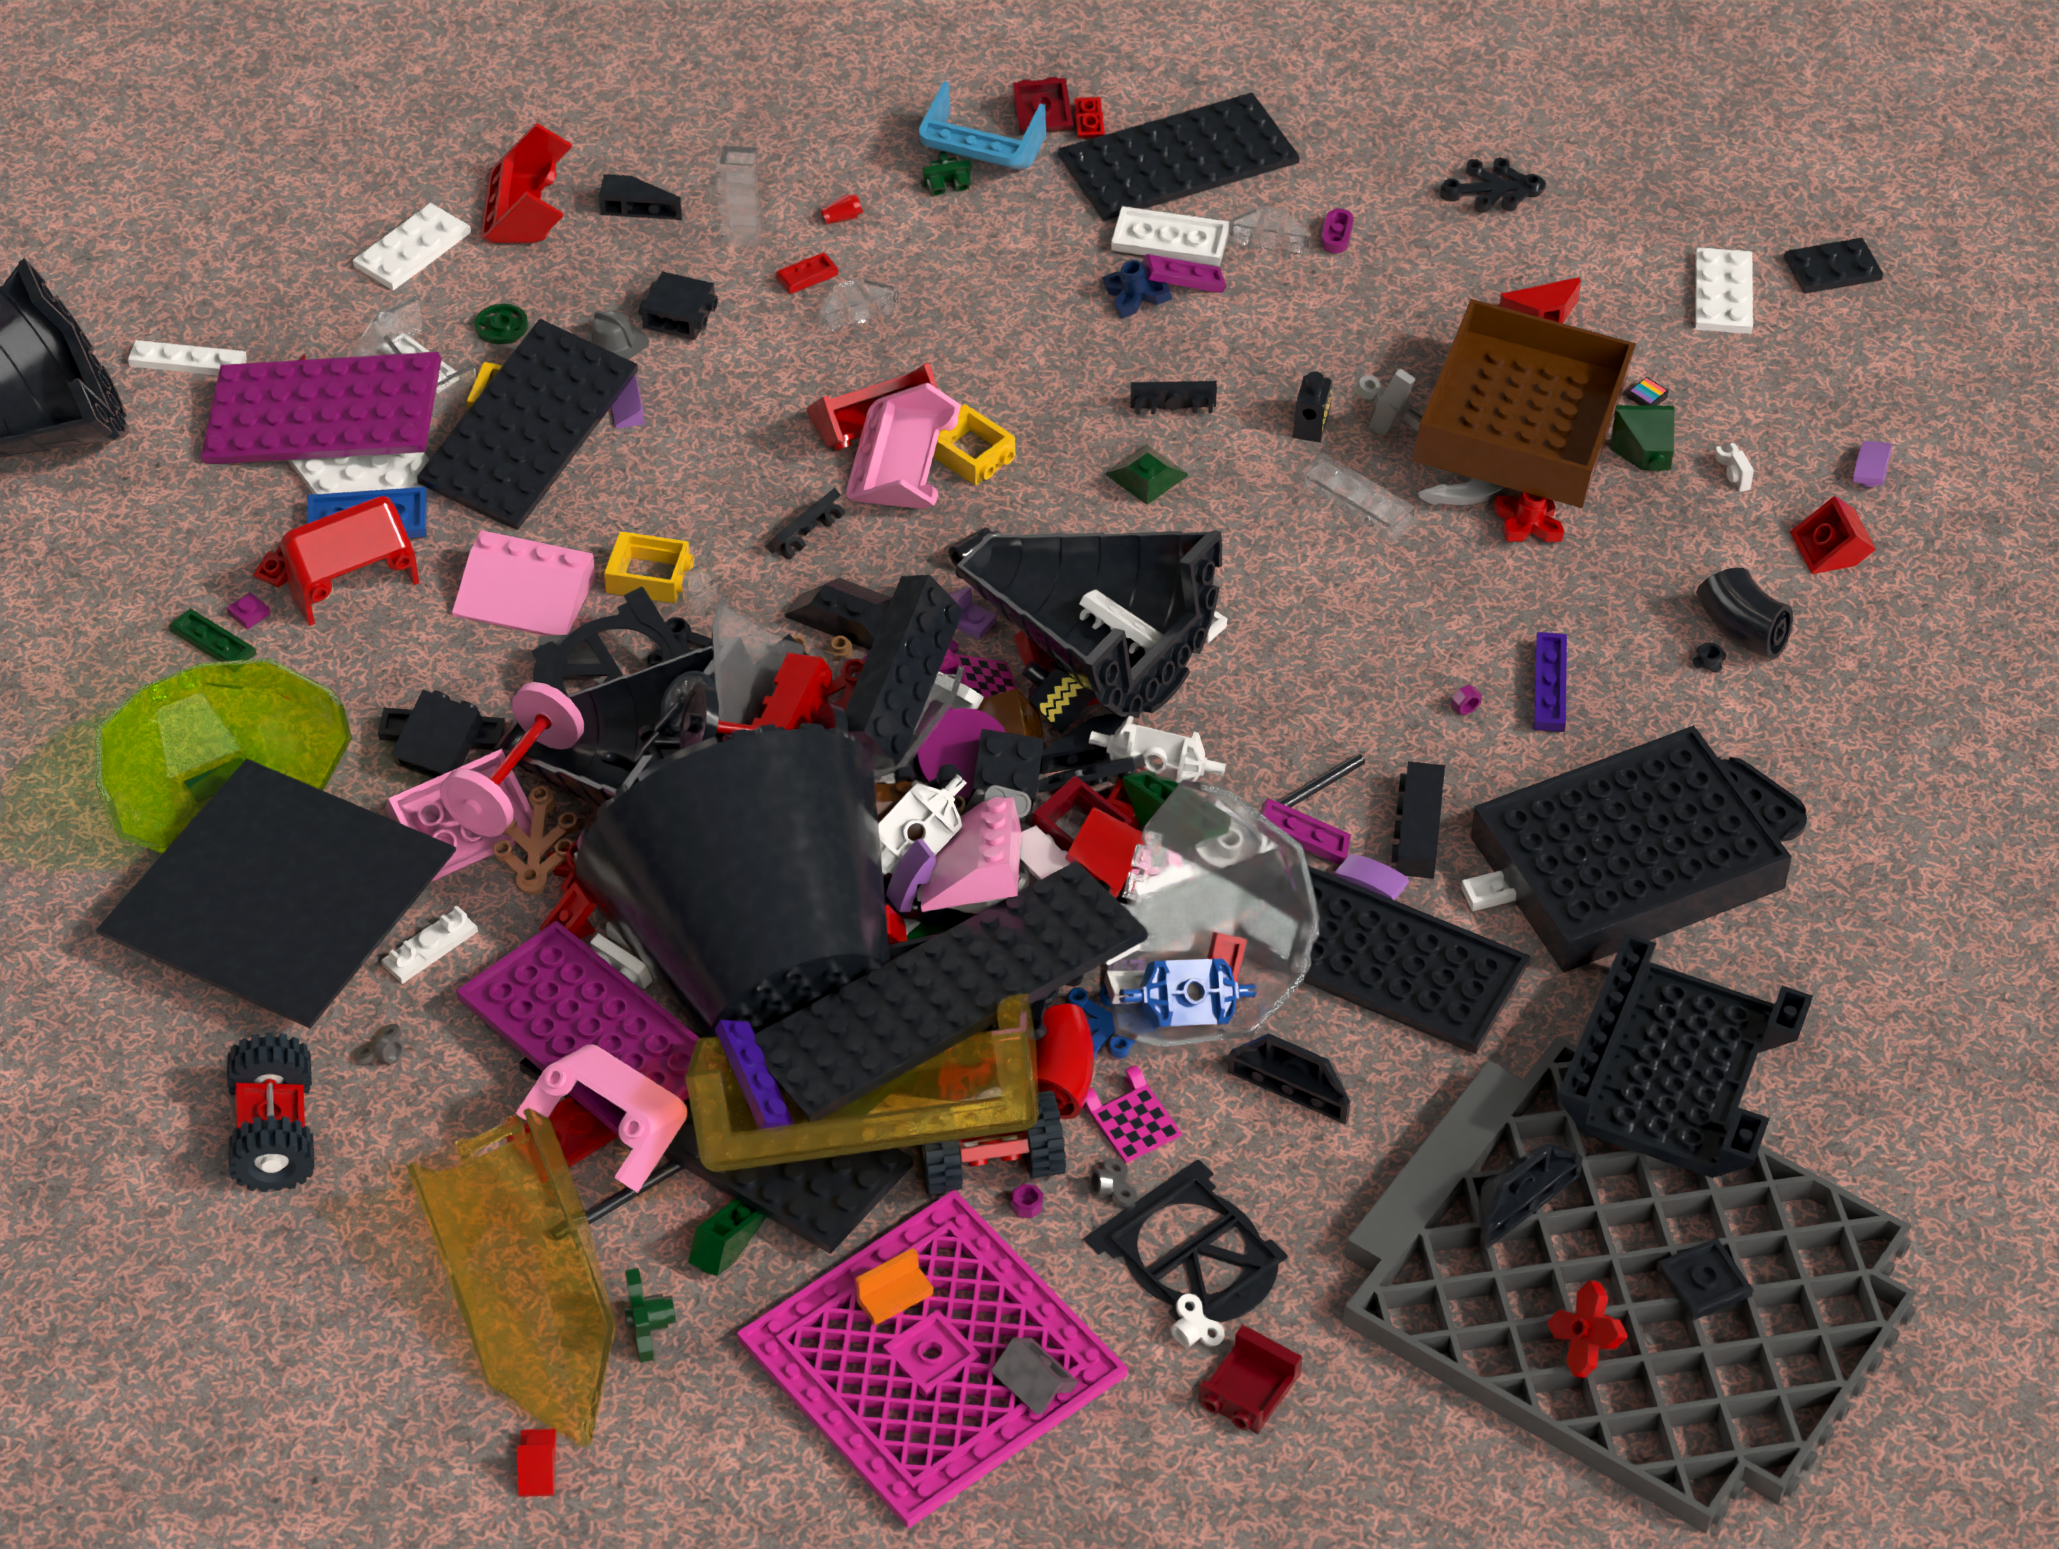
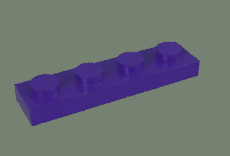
[1534,632,1567,732]
[715,1020,794,1133]

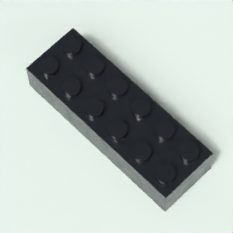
[845,574,964,767]

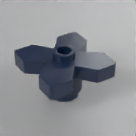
[1102,260,1172,318]

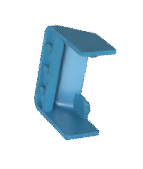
[919,81,1046,170]

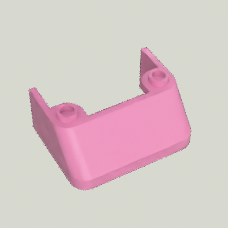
[515,1045,687,1193]

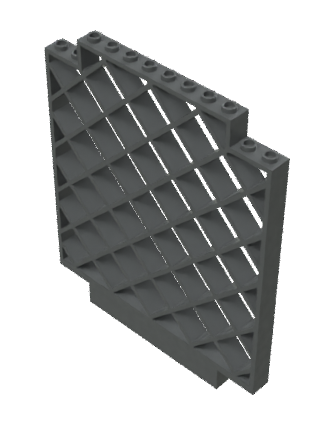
[1343,1036,1917,1534]

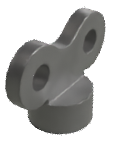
[353,1024,404,1064]
[1089,1158,1137,1207]

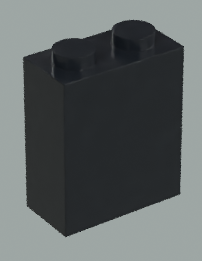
[391,690,484,779]

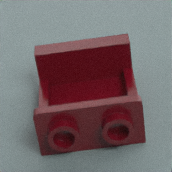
[1198,1324,1303,1434]

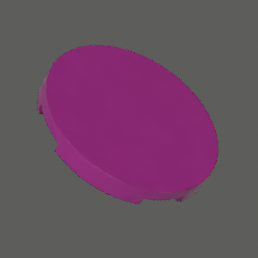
[917,708,1006,801]

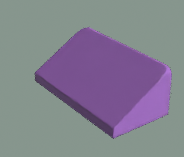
[611,374,644,428]

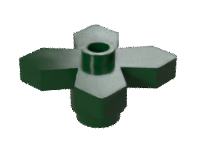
[624,1268,676,1363]

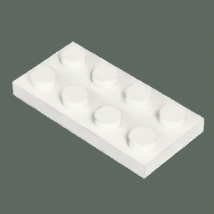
[353,203,471,291]
[1111,206,1230,266]
[1695,248,1753,334]

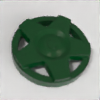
[475,304,528,344]

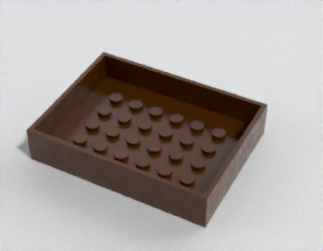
[1412,299,1636,508]

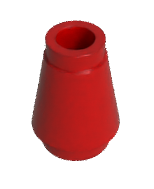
[820,193,863,225]

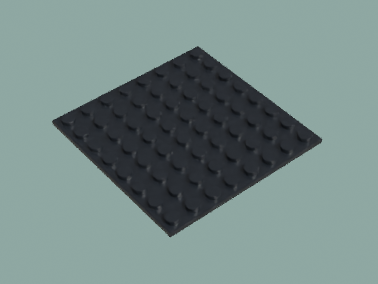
[96,758,456,1029]

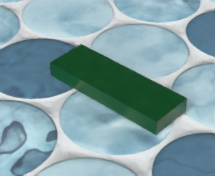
[169,608,257,672]

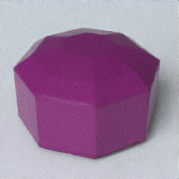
[1451,685,1482,715]
[1011,1184,1044,1218]

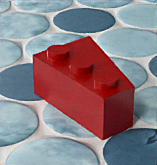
[751,652,832,730]

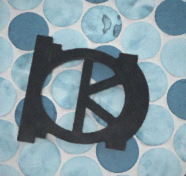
[531,586,685,696]
[1084,1160,1288,1323]

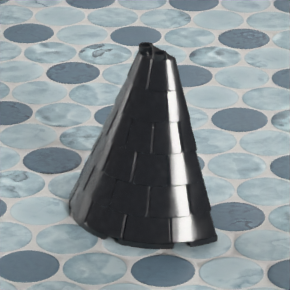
[0,258,129,458]
[956,530,1222,718]
[493,637,759,807]

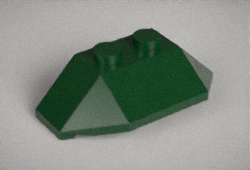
[1123,770,1231,851]

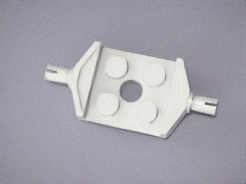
[1089,716,1226,787]
[878,774,967,874]

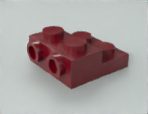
[1012,77,1073,135]

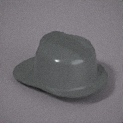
[586,310,649,360]

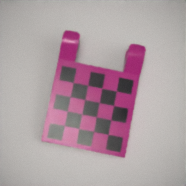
[939,649,1017,698]
[1083,1065,1182,1164]

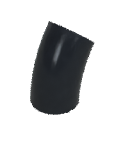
[1696,567,1793,660]

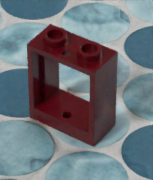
[1031,776,1132,852]

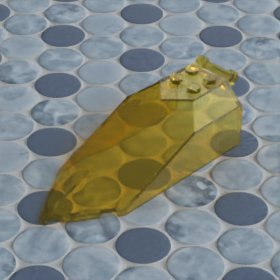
[406,1108,616,1447]

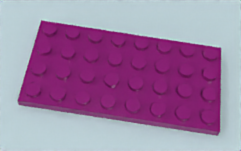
[201,352,442,464]
[456,920,728,1136]

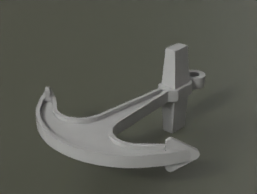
[1356,368,1507,505]

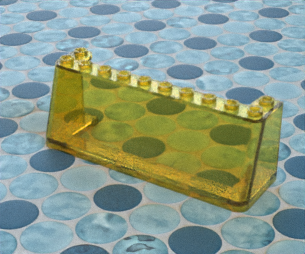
[686,993,1039,1172]

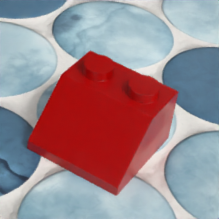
[1790,495,1876,574]

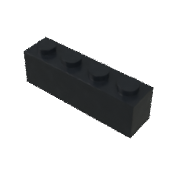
[1391,761,1445,879]

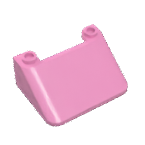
[846,383,961,509]

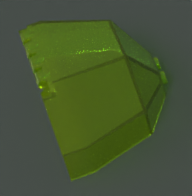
[95,658,352,853]

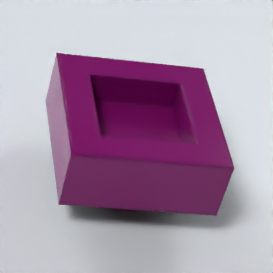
[227,592,270,630]

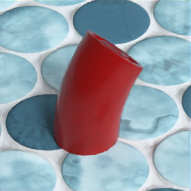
[1023,1004,1094,1120]

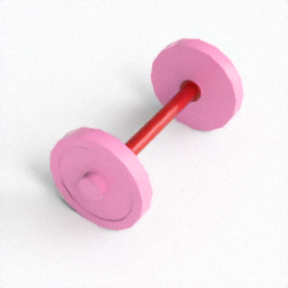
[440,682,584,837]

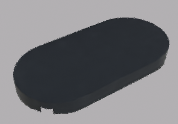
[1718,757,1807,842]

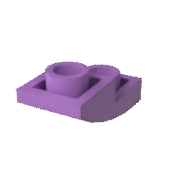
[1853,441,1893,487]
[886,839,936,912]
[1334,853,1409,900]

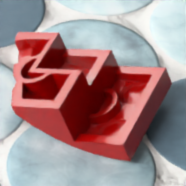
[1065,807,1150,898]

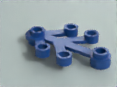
[1068,985,1161,1059]

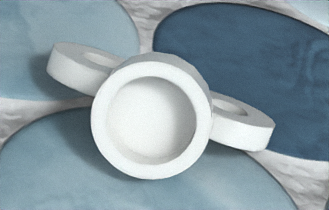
[1170,1294,1225,1348]

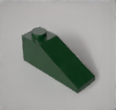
[688,1198,767,1276]

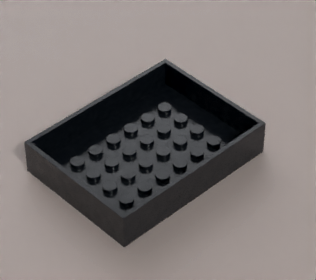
[1471,725,1792,973]

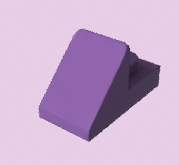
[949,587,997,640]

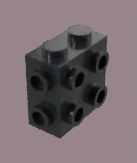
[639,271,718,340]

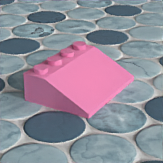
[452,530,596,636]
[385,749,533,883]
[921,797,1021,912]

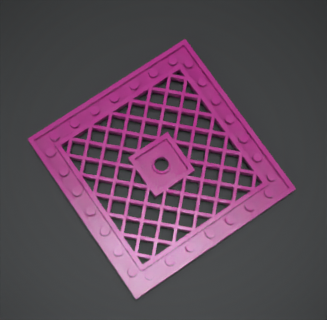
[737,1190,1128,1529]

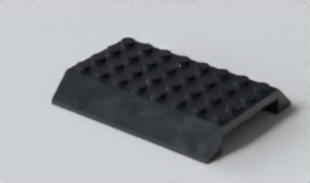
[1557,933,1813,1178]

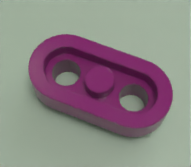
[1321,209,1354,253]

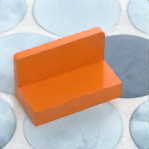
[855,1248,933,1326]

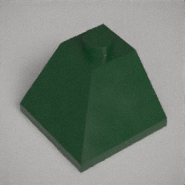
[1610,405,1675,472]
[1106,444,1188,505]

